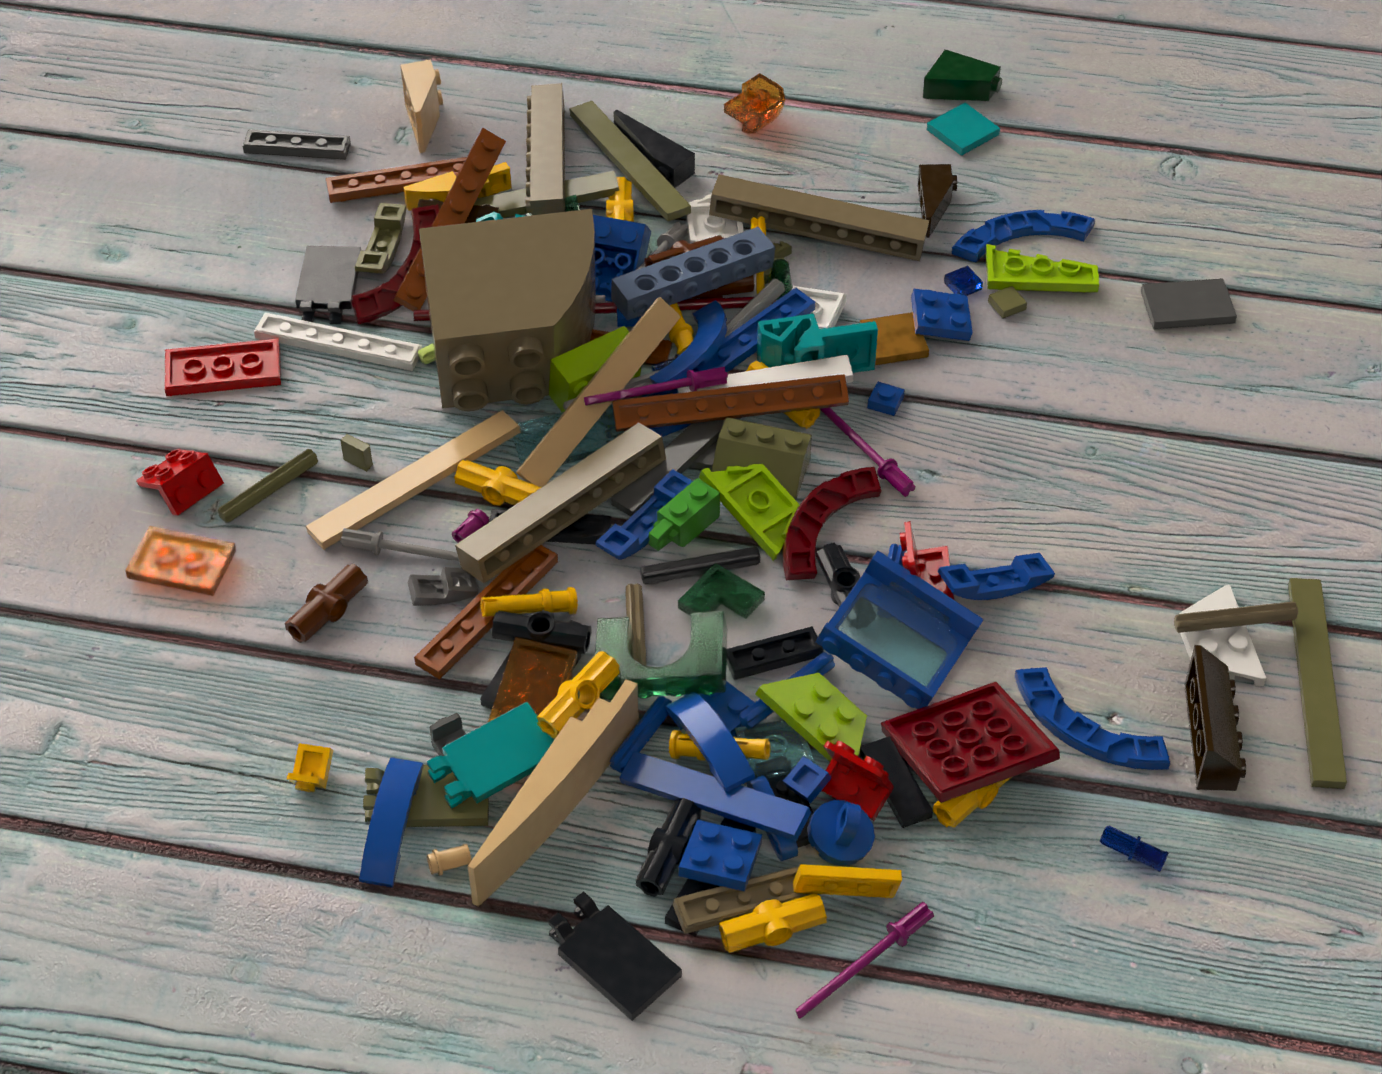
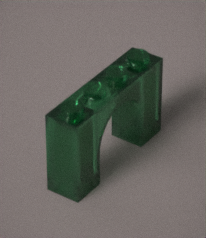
[595,611,728,700]

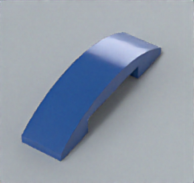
[596,469,693,560]
[938,553,1055,600]
[665,692,755,792]
[359,758,424,888]

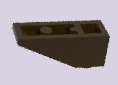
[917,164,957,238]

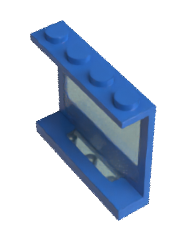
[815,551,984,709]

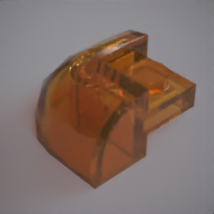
[724,73,786,134]

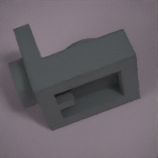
[429,713,466,756]

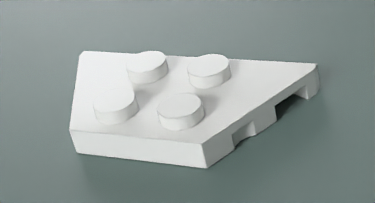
[686,193,744,244]
[1179,585,1266,687]

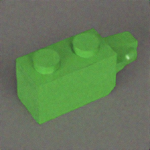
[648,478,720,551]

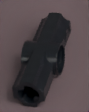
[816,542,875,631]
[492,611,592,654]
[636,798,701,897]

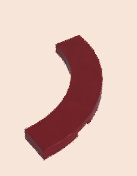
[351,204,439,324]
[783,467,882,581]

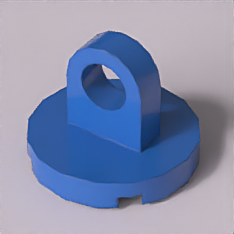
[807,800,875,866]

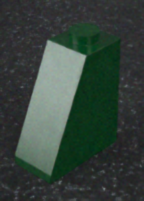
[923,49,1003,101]

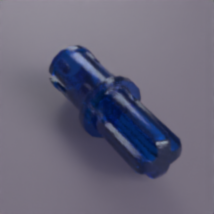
[1100,826,1169,872]

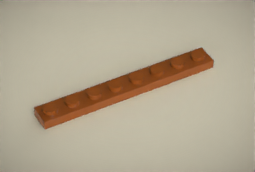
[393,128,506,311]
[612,374,849,432]

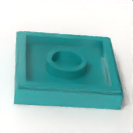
[926,103,1000,156]

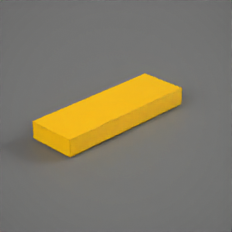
[793,864,902,898]

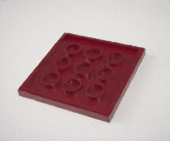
[881,682,1060,803]

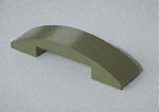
[355,203,406,274]

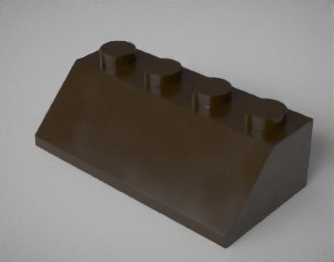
[1184,645,1246,791]

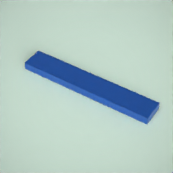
[619,751,811,841]

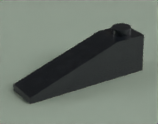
[613,110,695,188]

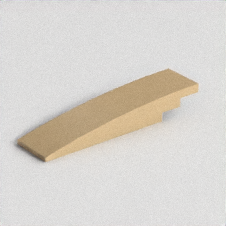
[468,679,639,907]

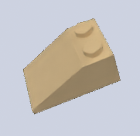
[400,59,443,153]

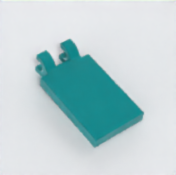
[427,702,554,809]

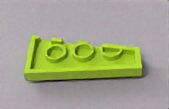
[986,244,1099,292]

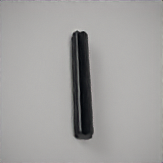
[640,547,760,584]

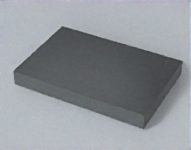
[1141,278,1237,329]

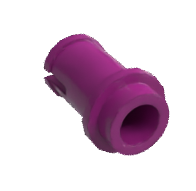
[451,509,490,543]

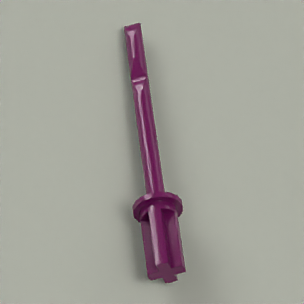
[584,367,728,406]
[820,407,916,497]
[796,902,934,1019]

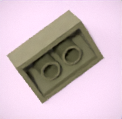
[711,417,812,500]

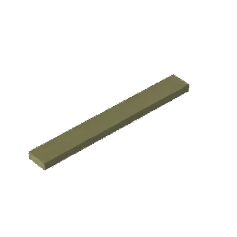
[569,101,691,222]
[1288,578,1347,789]

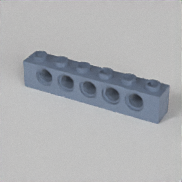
[611,227,775,321]

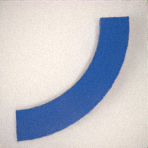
[952,210,1095,263]
[650,300,728,394]
[1015,667,1170,770]

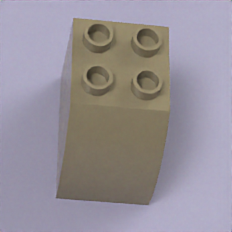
[419,209,596,412]

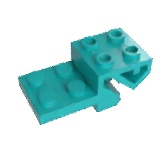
[757,314,878,373]

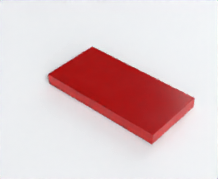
[165,339,281,396]

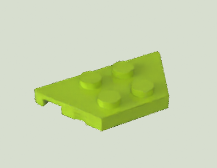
[699,464,800,561]
[755,673,867,762]

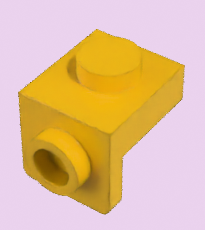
[287,743,333,792]

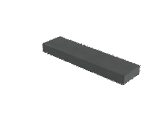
[242,129,351,160]

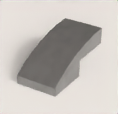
[408,567,478,606]

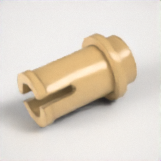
[427,844,471,876]

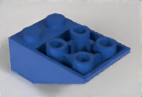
[593,215,652,302]

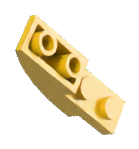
[403,162,512,211]

